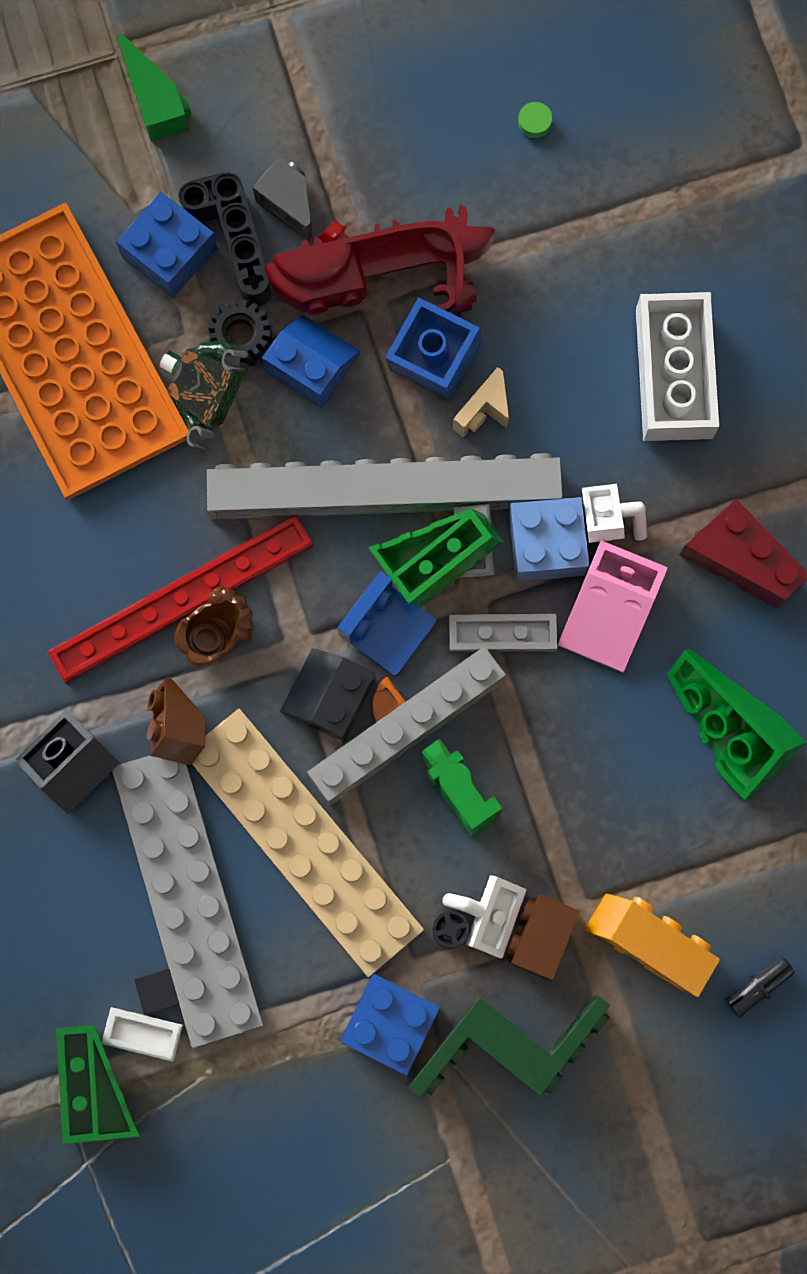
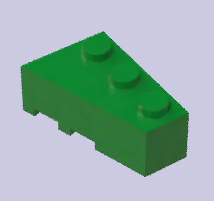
[368,508,504,607]

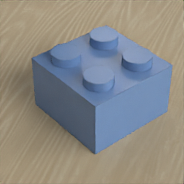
[508,497,589,582]

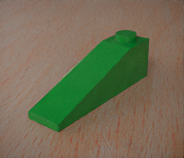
[667,649,806,800]

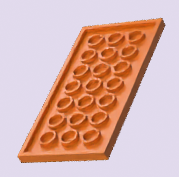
[0,202,189,501]

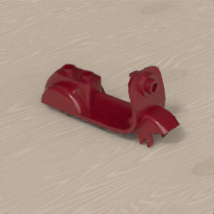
[264,204,495,318]

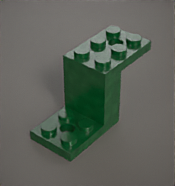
[408,996,610,1097]

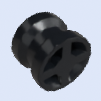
[432,911,469,949]

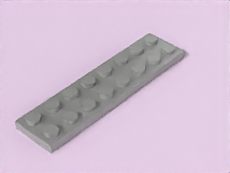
[112,755,264,1048]

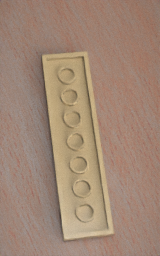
[192,708,424,978]

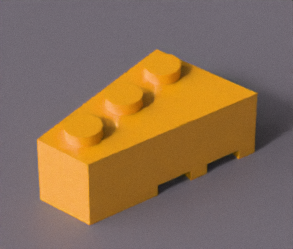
[584,893,720,997]

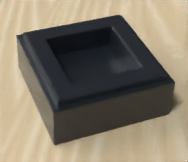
[134,969,180,1015]

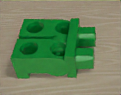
[422,739,502,838]

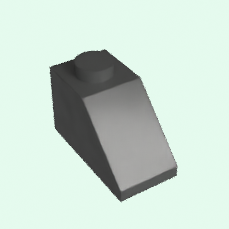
[253,157,312,240]

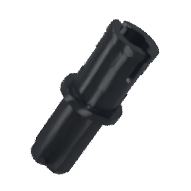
[725,957,795,1018]

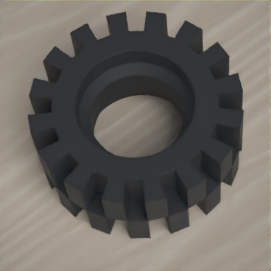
[208,300,272,368]

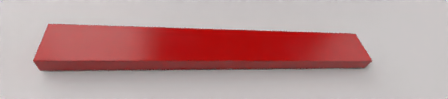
[48,514,314,684]

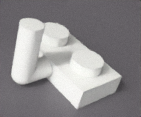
[582,484,647,543]
[443,875,527,959]

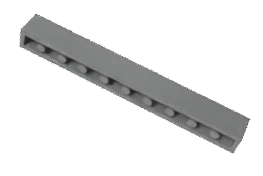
[207,453,562,520]

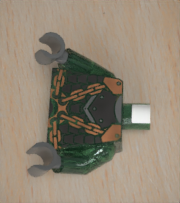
[160,341,249,450]

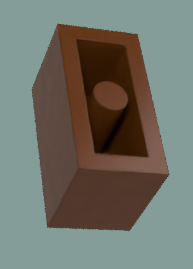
[506,894,580,981]

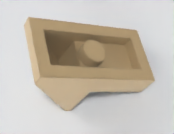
[453,367,509,437]

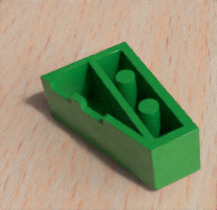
[56,1025,139,1144]

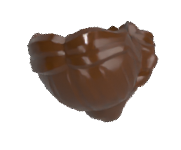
[174,586,254,666]

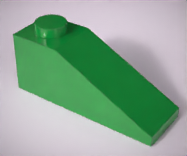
[117,35,192,141]

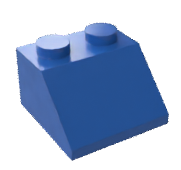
[262,315,360,408]

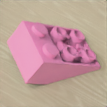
[557,540,668,673]

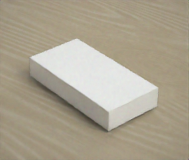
[101,1007,183,1062]

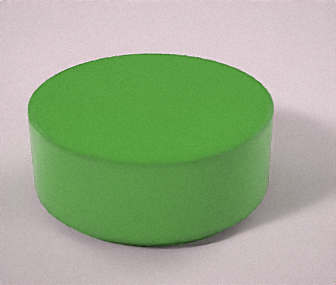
[518,102,552,138]

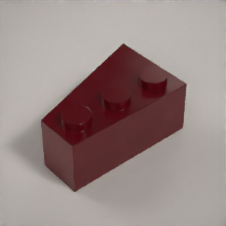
[679,499,807,609]

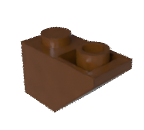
[147,678,205,766]

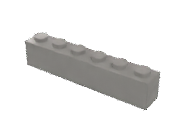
[307,646,506,806]

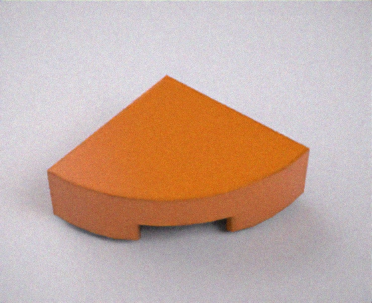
[372,677,406,723]

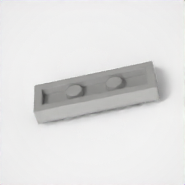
[449,614,557,652]

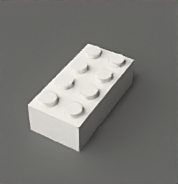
[636,292,719,441]

